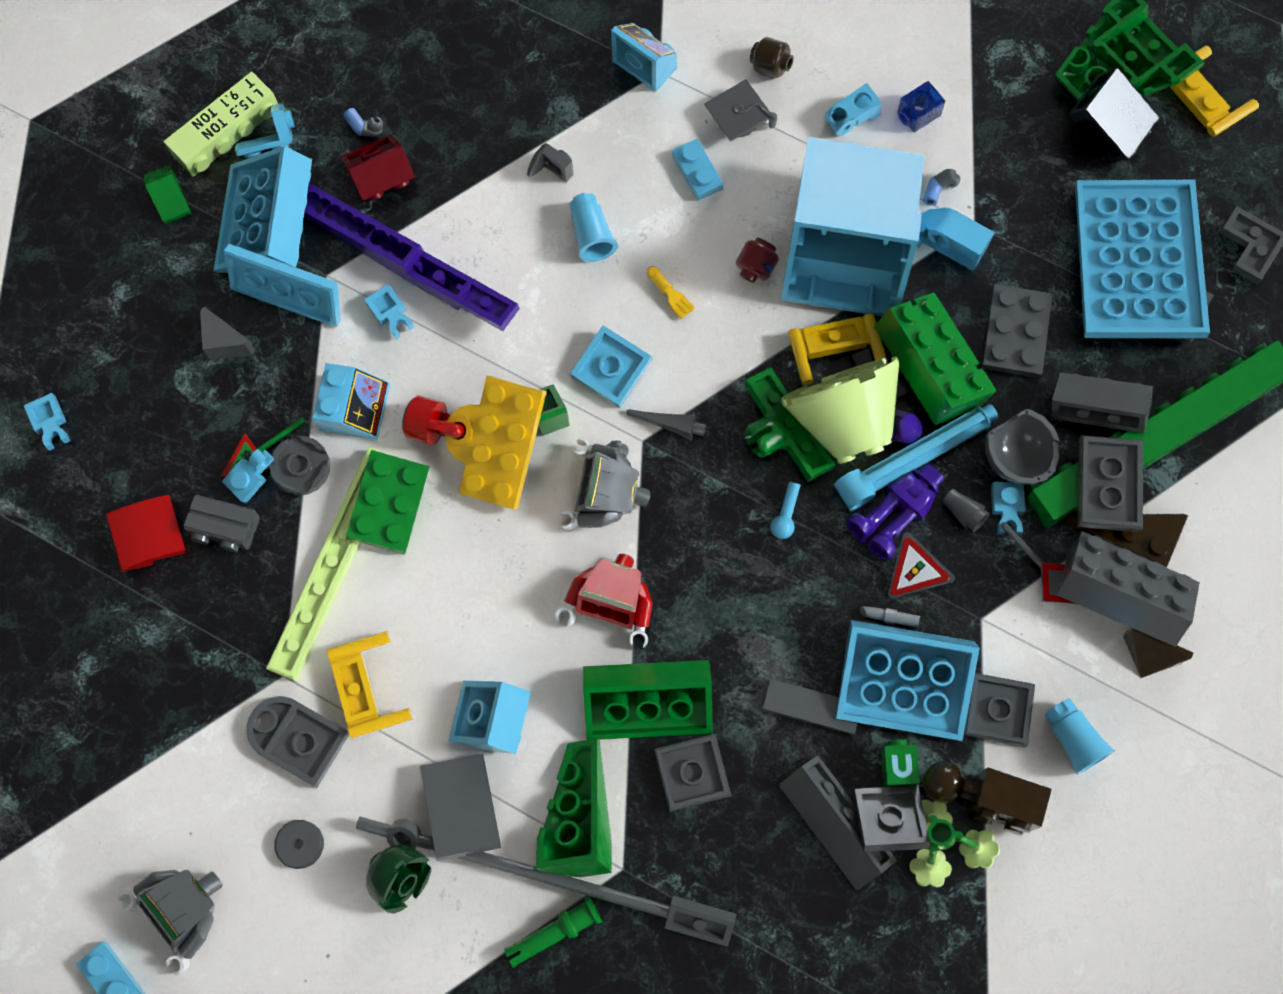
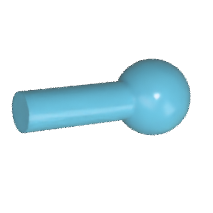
[770,482,801,539]

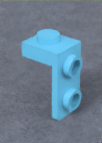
[235,103,295,158]

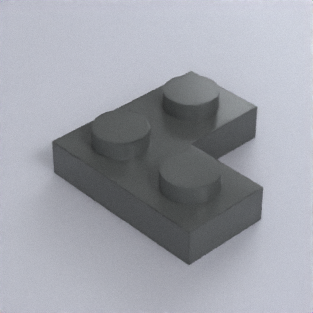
[1220,206,1283,285]

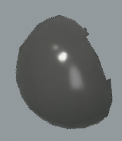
[985,409,1060,485]

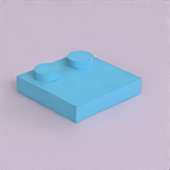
[570,325,653,407]

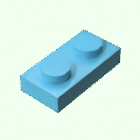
[672,139,723,201]
[76,942,145,994]

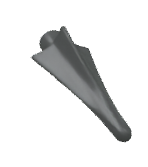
[626,409,707,441]

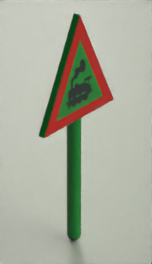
[221,417,306,477]

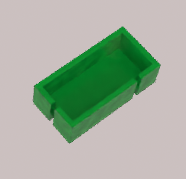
[874,293,997,425]

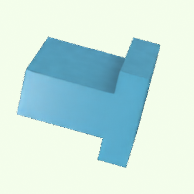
[781,137,925,317]

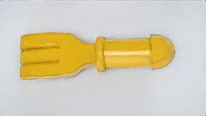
[646,266,695,319]

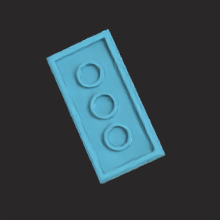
[224,244,341,327]

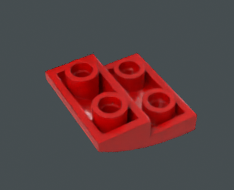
[106,495,185,572]

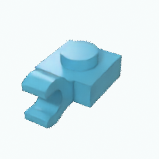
[222,449,274,502]

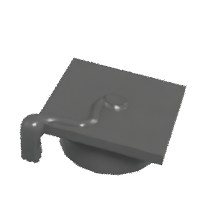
[704,79,777,142]

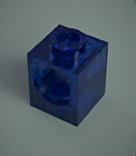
[897,81,946,133]

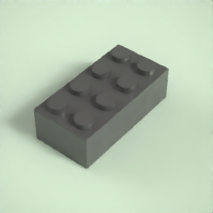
[1056,531,1200,647]

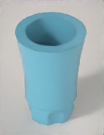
[569,193,618,262]
[1045,698,1115,775]

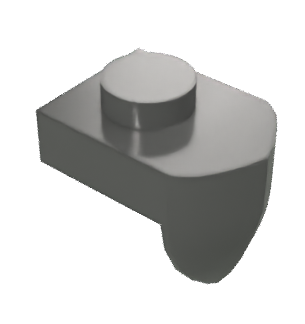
[527,143,574,183]

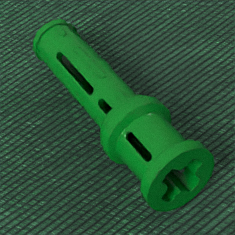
[504,896,603,968]

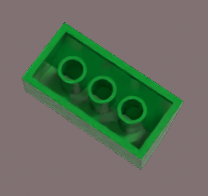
[583,660,713,740]

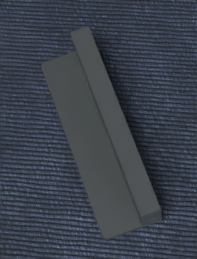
[779,756,897,890]

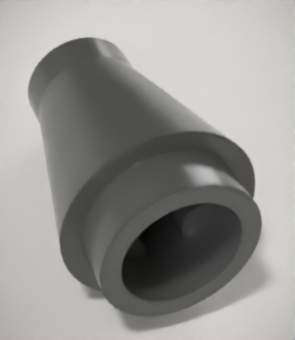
[942,489,989,532]

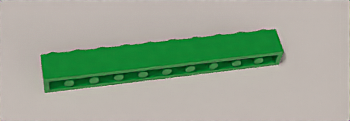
[1026,340,1283,528]

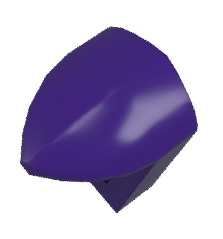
[891,409,922,445]

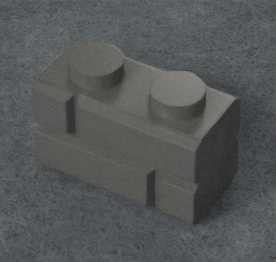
[184,495,260,552]

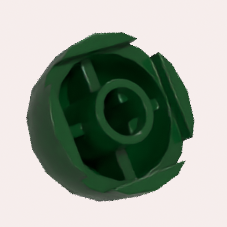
[366,845,431,914]

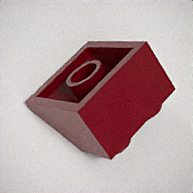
[340,134,415,201]

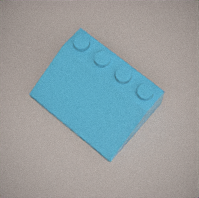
[213,146,312,273]
[836,620,980,741]

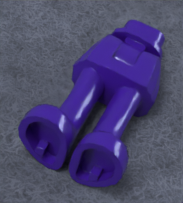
[846,463,944,561]

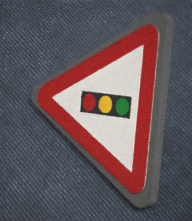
[888,532,955,598]

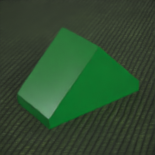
[144,164,192,224]
[538,384,570,436]

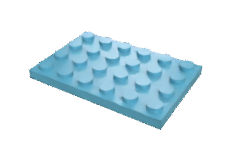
[1075,180,1210,338]

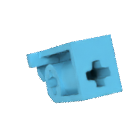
[917,207,995,271]

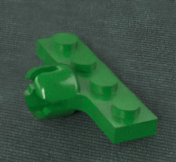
[744,368,836,482]

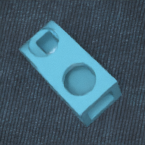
[824,83,881,136]

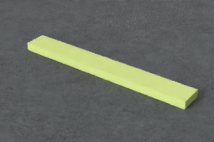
[266,447,382,682]

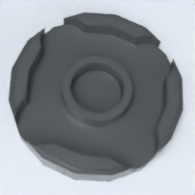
[269,436,330,496]

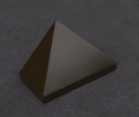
[1123,628,1194,678]

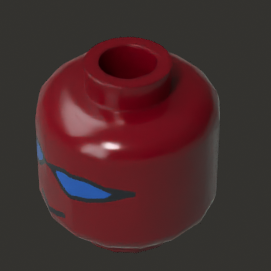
[736,237,779,283]

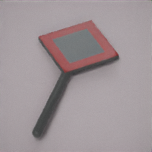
[1001,522,1076,604]

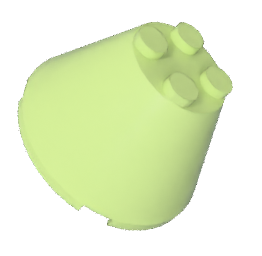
[781,357,899,464]

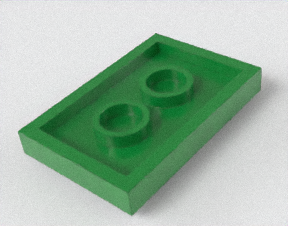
[346,450,430,554]

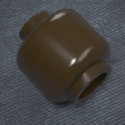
[750,37,794,78]

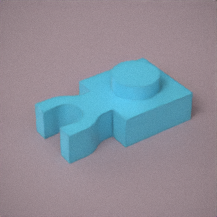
[364,284,414,339]
[24,393,70,451]
[991,482,1025,535]

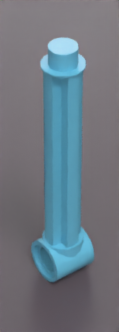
[834,404,998,511]

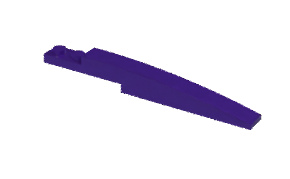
[304,183,520,331]

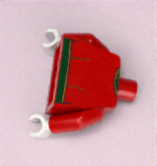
[555,554,653,648]

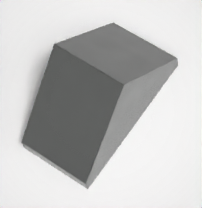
[200,307,256,360]

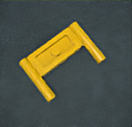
[1170,45,1259,137]
[788,313,888,386]
[327,631,413,739]

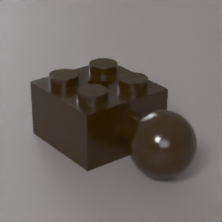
[923,761,1052,836]

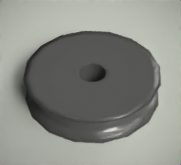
[274,820,324,869]

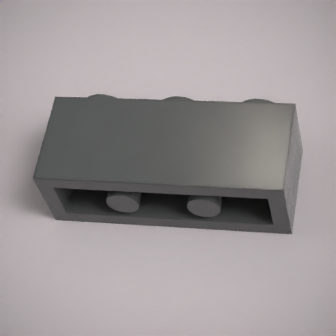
[1052,372,1153,433]

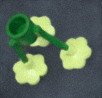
[909,799,1000,888]

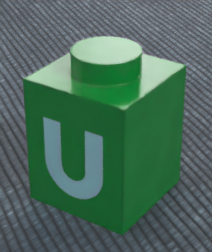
[880,739,920,787]

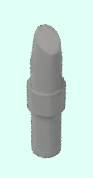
[860,606,920,628]

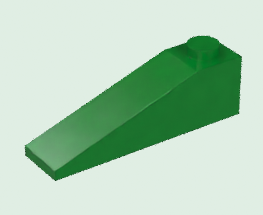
[536,738,612,877]

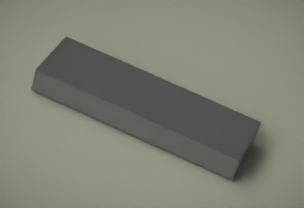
[762,678,857,736]

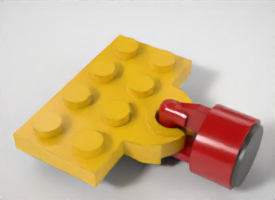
[402,376,547,510]

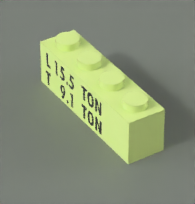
[164,72,278,177]

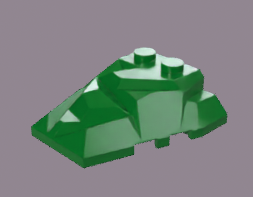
[1055,0,1204,101]

